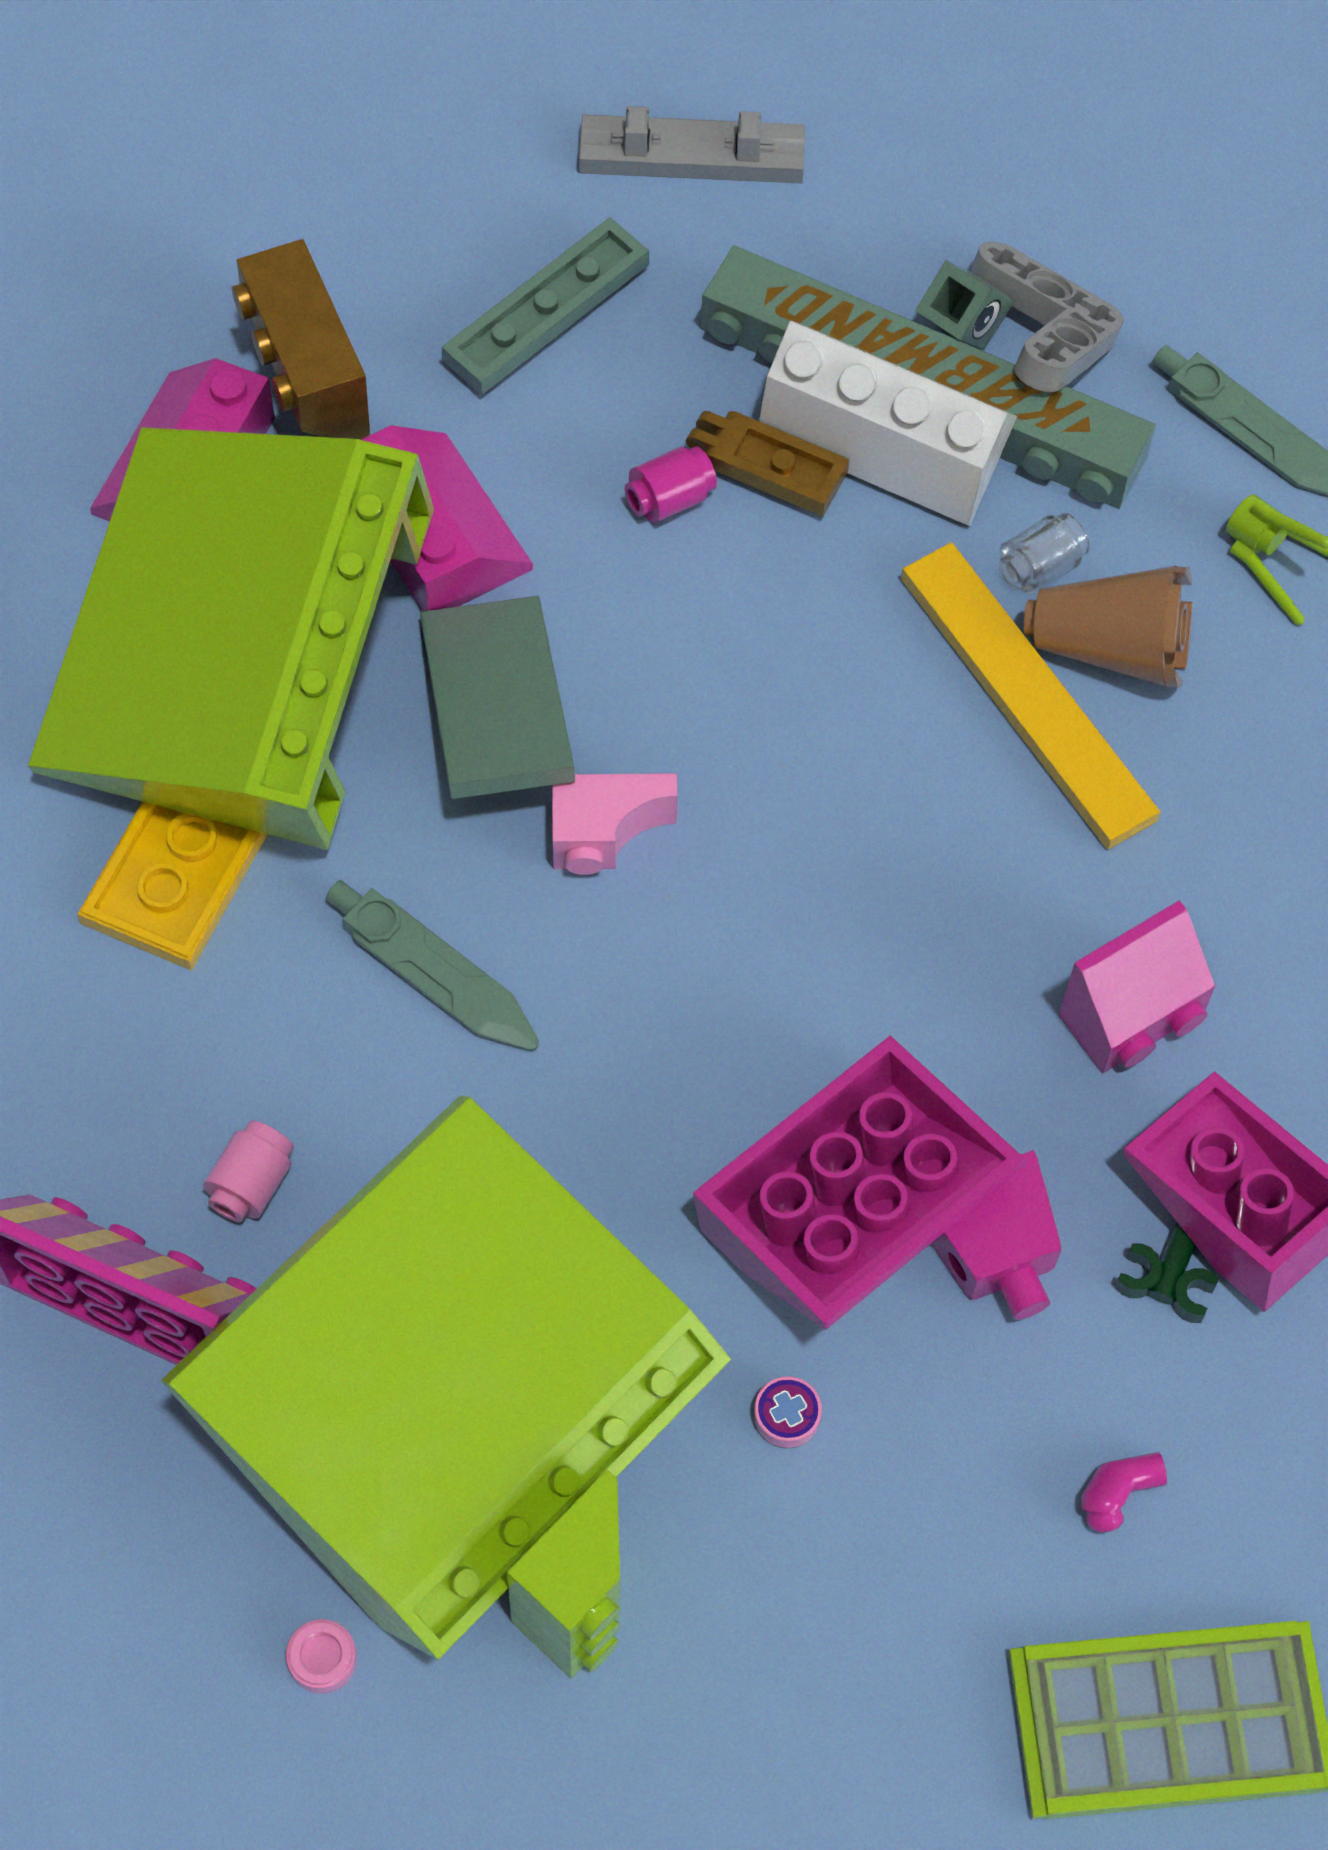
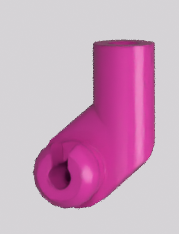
[1081,1452,1167,1532]

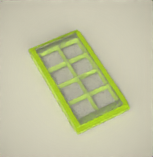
[1008,1621,1328,1819]

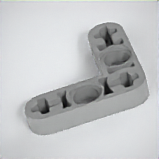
[970,242,1124,392]

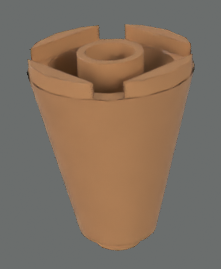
[1024,566,1192,687]

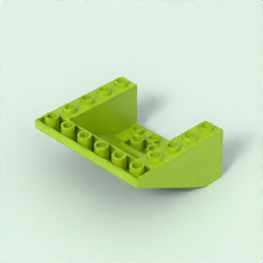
[28,427,434,850]
[161,1096,731,1660]

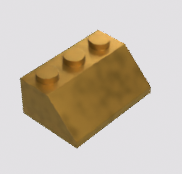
[231,239,370,440]

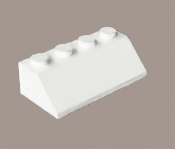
[759,320,1017,526]

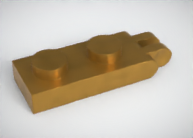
[686,411,849,517]

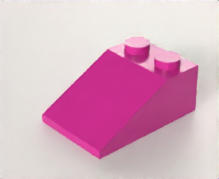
[1123,1071,1328,1312]

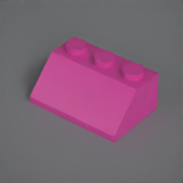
[90,358,275,521]
[361,425,533,611]

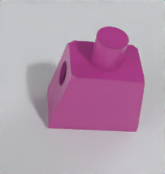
[931,1150,1061,1320]

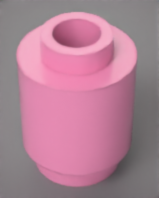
[203,1121,294,1222]

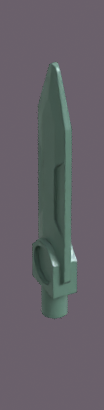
[1152,344,1328,496]
[326,880,539,1051]

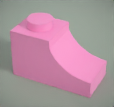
[552,773,678,875]

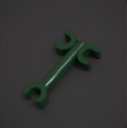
[1115,1221,1219,1323]

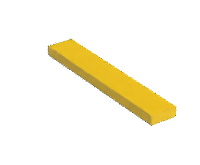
[901,542,1161,851]

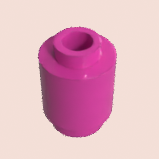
[625,446,717,523]

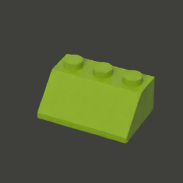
[507,1469,620,1679]

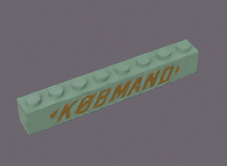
[701,245,1156,510]

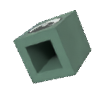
[915,260,1015,350]

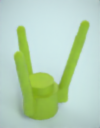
[1226,494,1328,625]

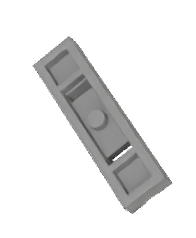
[579,106,805,184]

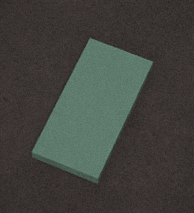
[420,595,575,799]

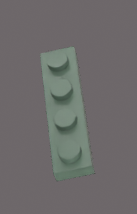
[441,217,649,395]

